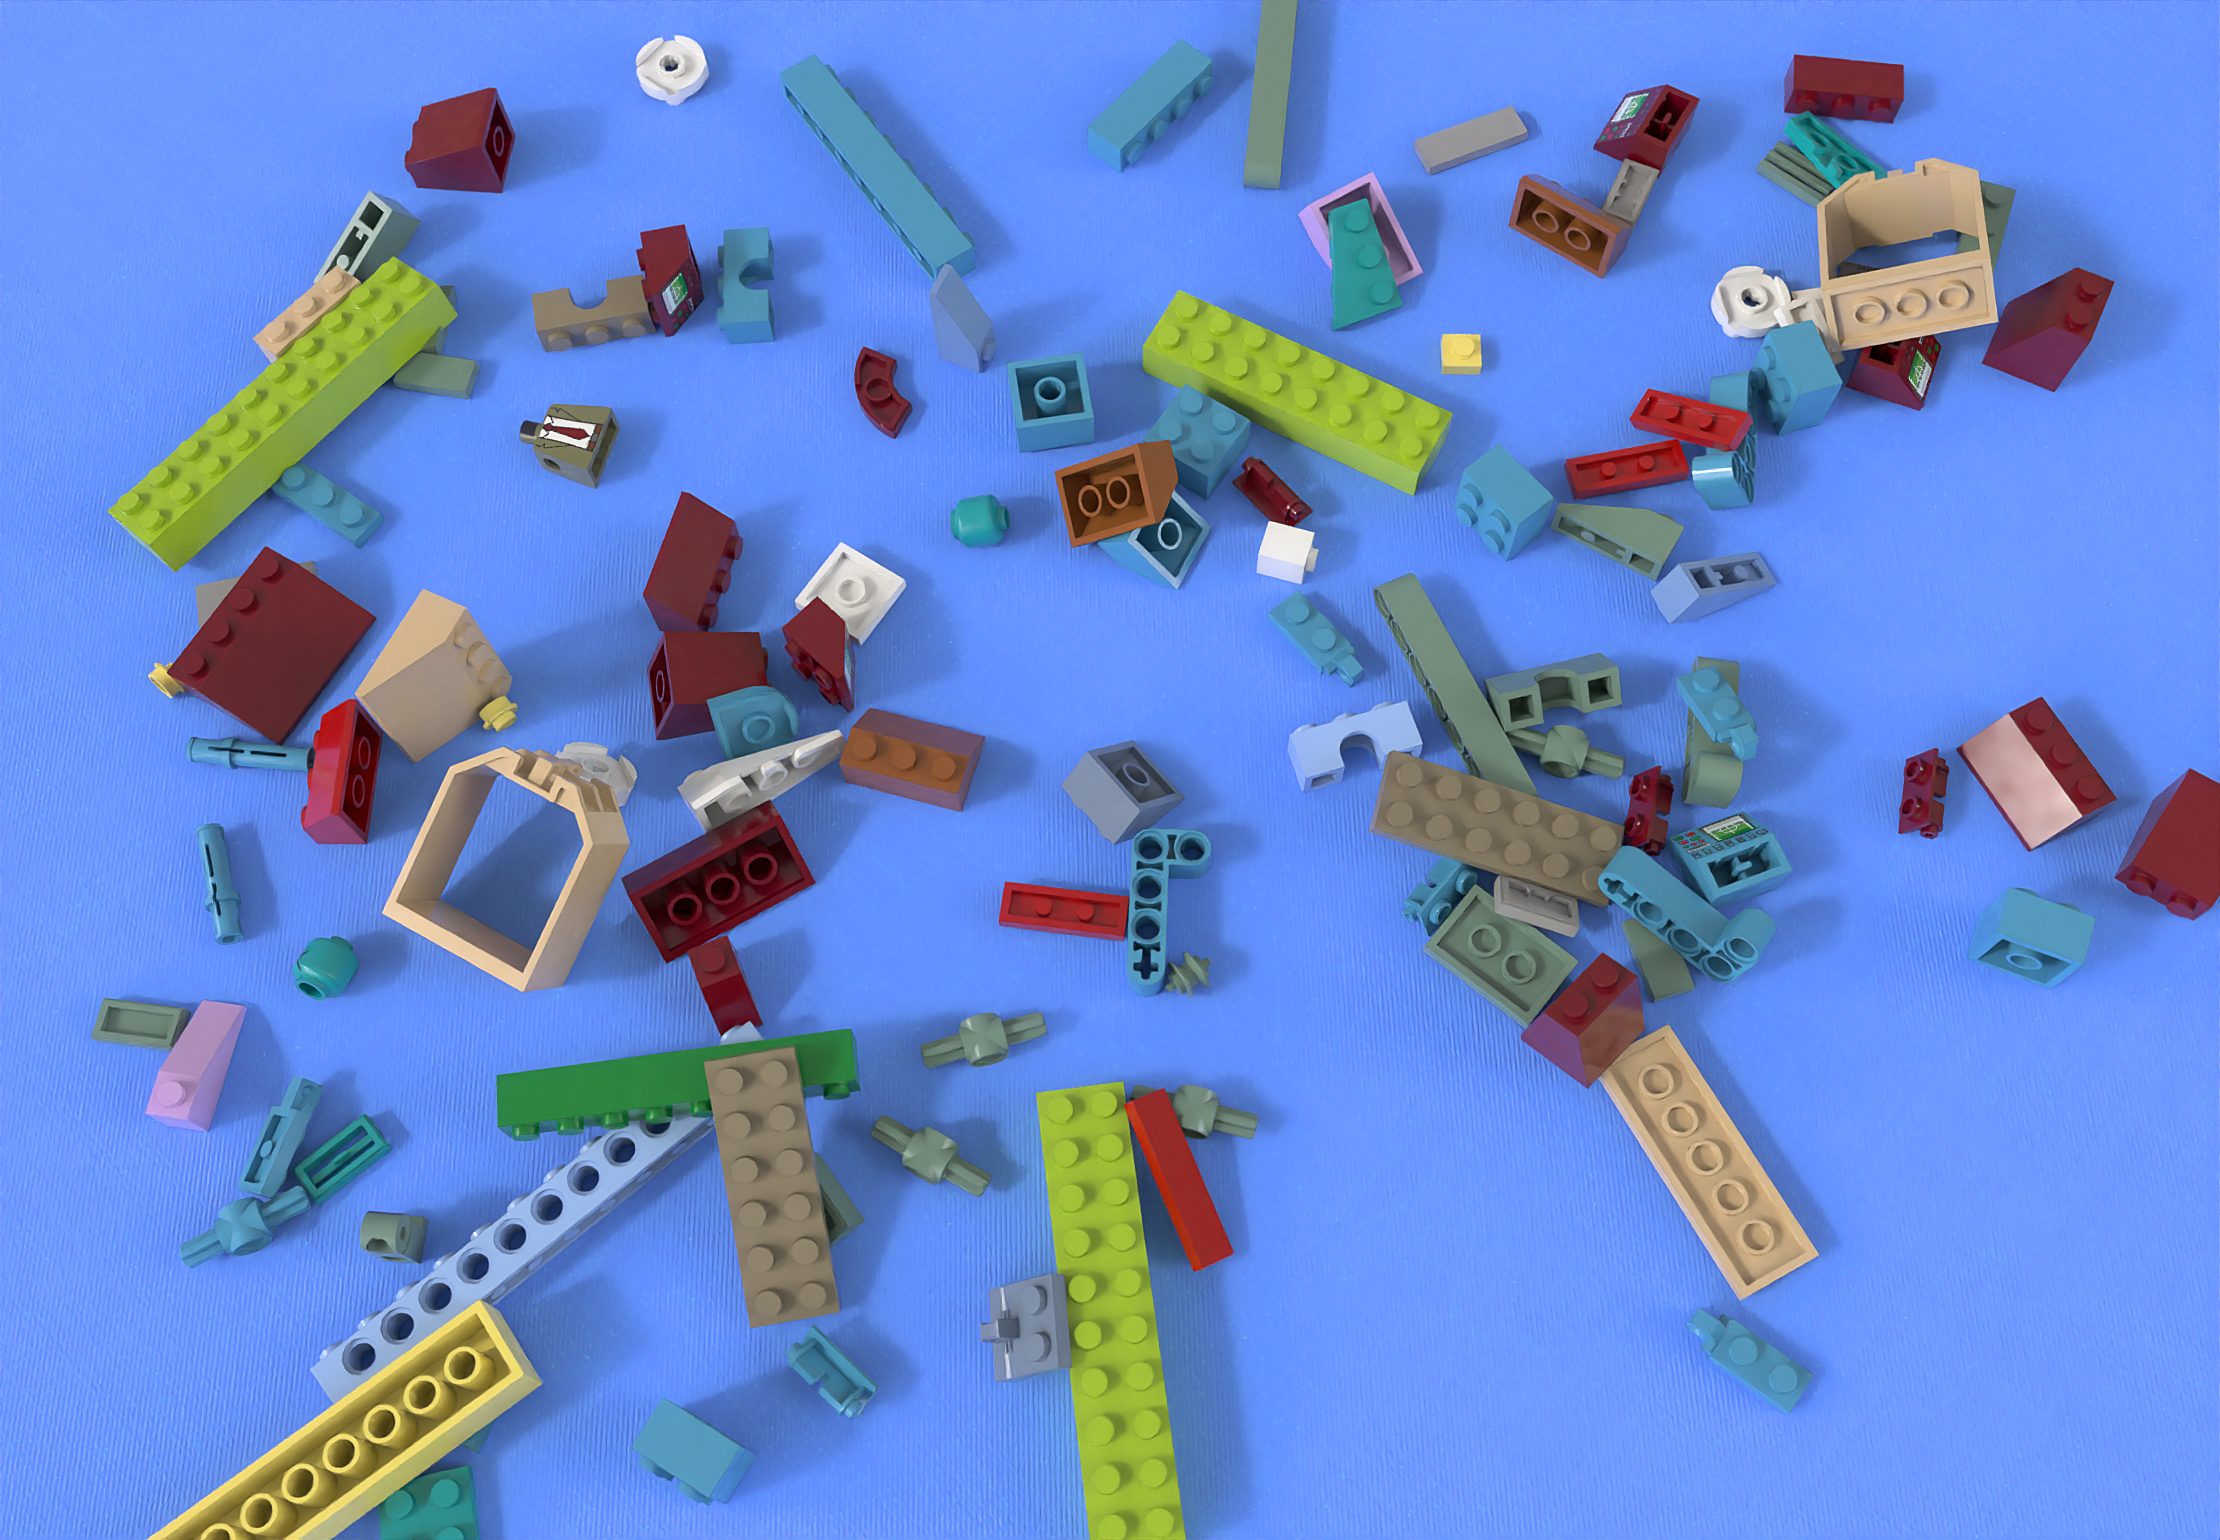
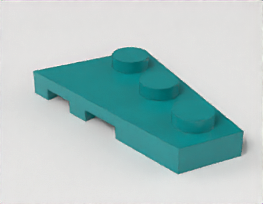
[1783,110,1888,189]

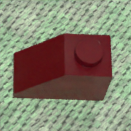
[687,935,763,1038]

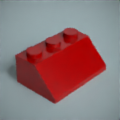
[301,699,384,844]

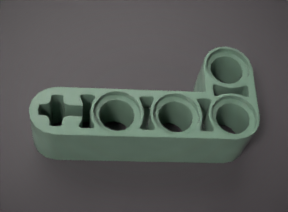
[1682,656,1743,809]

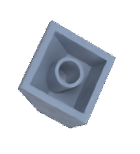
[1061,740,1185,845]

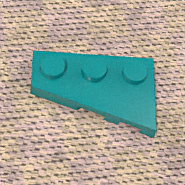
[1328,198,1403,332]

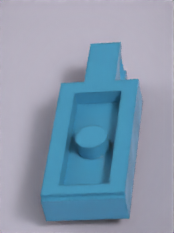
[1268,590,1364,688]
[1676,665,1759,761]
[236,1076,324,1199]
[1684,1308,1814,1415]

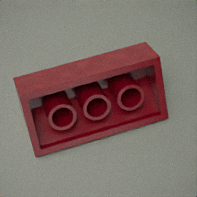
[621,799,816,963]

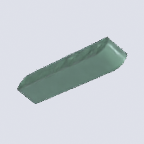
[1243,0,1298,190]
[1373,573,1539,798]

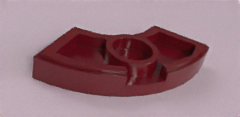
[854,346,913,439]

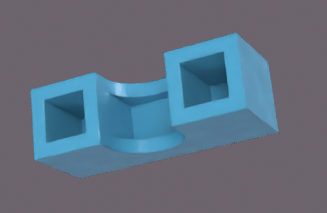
[717,227,775,345]

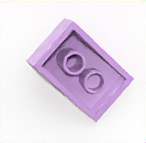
[1298,171,1423,286]

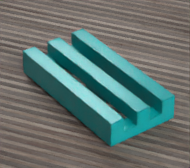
[292,1113,393,1205]

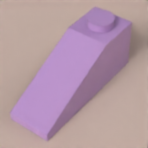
[145,1000,247,1132]

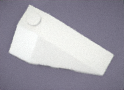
[677,729,846,833]

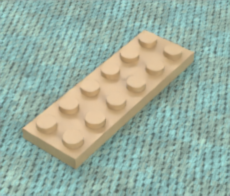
[1598,1024,1819,1301]

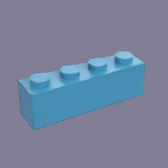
[1087,38,1214,173]

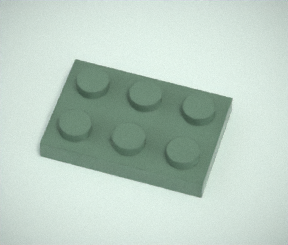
[1423,884,1579,1029]

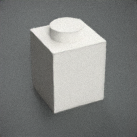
[1256,521,1319,585]

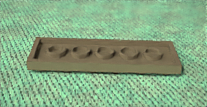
[1369,750,1625,908]
[704,1044,841,1328]

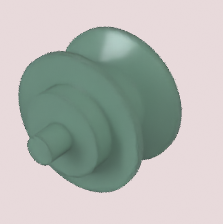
[1165,951,1212,999]

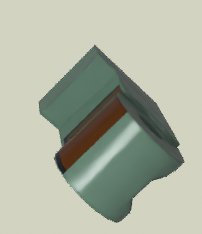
[360,1211,429,1264]

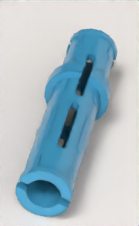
[186,736,316,773]
[195,823,244,945]

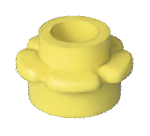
[148,662,186,699]
[479,696,518,732]

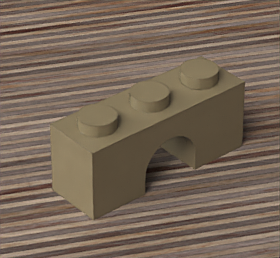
[531,274,656,352]

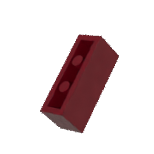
[1784,54,1904,123]

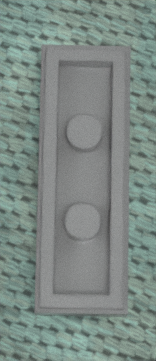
[1413,106,1528,175]

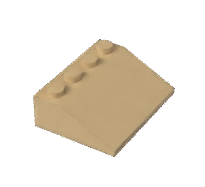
[355,589,513,763]

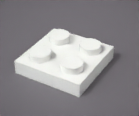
[795,542,906,646]

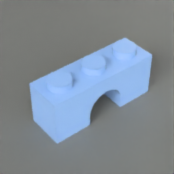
[1287,701,1423,793]

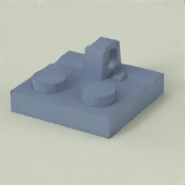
[980,1273,1072,1382]

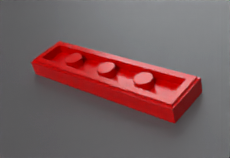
[1124,1088,1235,1272]

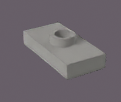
[1602,158,1660,233]
[1494,874,1580,938]

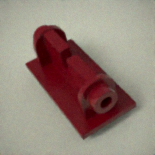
[1232,456,1313,527]
[1898,748,1949,839]
[1623,765,1675,856]

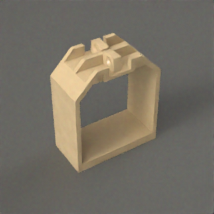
[1817,158,1999,353]
[382,747,630,993]

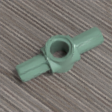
[1505,725,1625,780]
[921,1012,1047,1068]
[1130,1084,1258,1140]
[871,1115,991,1197]

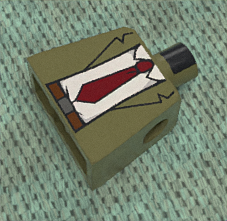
[520,404,620,489]

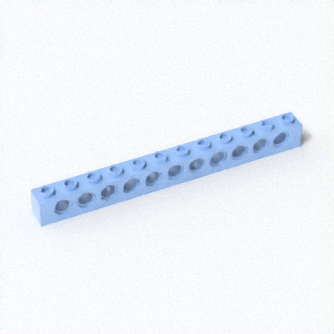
[310,1021,765,1404]

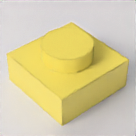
[1441,334,1482,375]

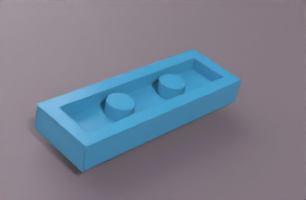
[270,461,386,549]

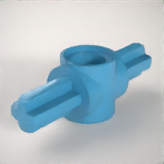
[179,1186,311,1268]

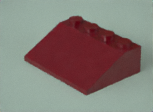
[166,546,377,746]

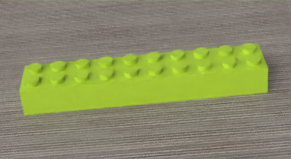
[107,256,458,573]
[1036,1081,1186,1540]

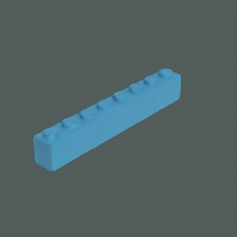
[779,54,976,283]

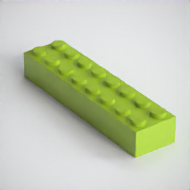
[1143,290,1453,496]

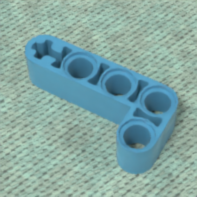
[1692,370,1759,511]
[1127,828,1212,998]
[1598,846,1776,983]

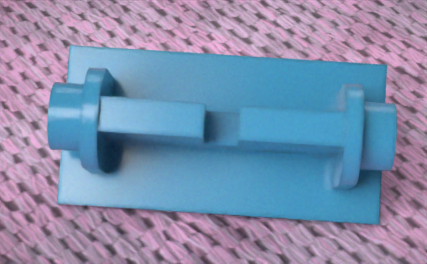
[1401,856,1479,937]
[785,1325,879,1419]

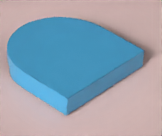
[706,686,799,761]

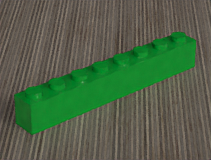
[496,1028,861,1142]

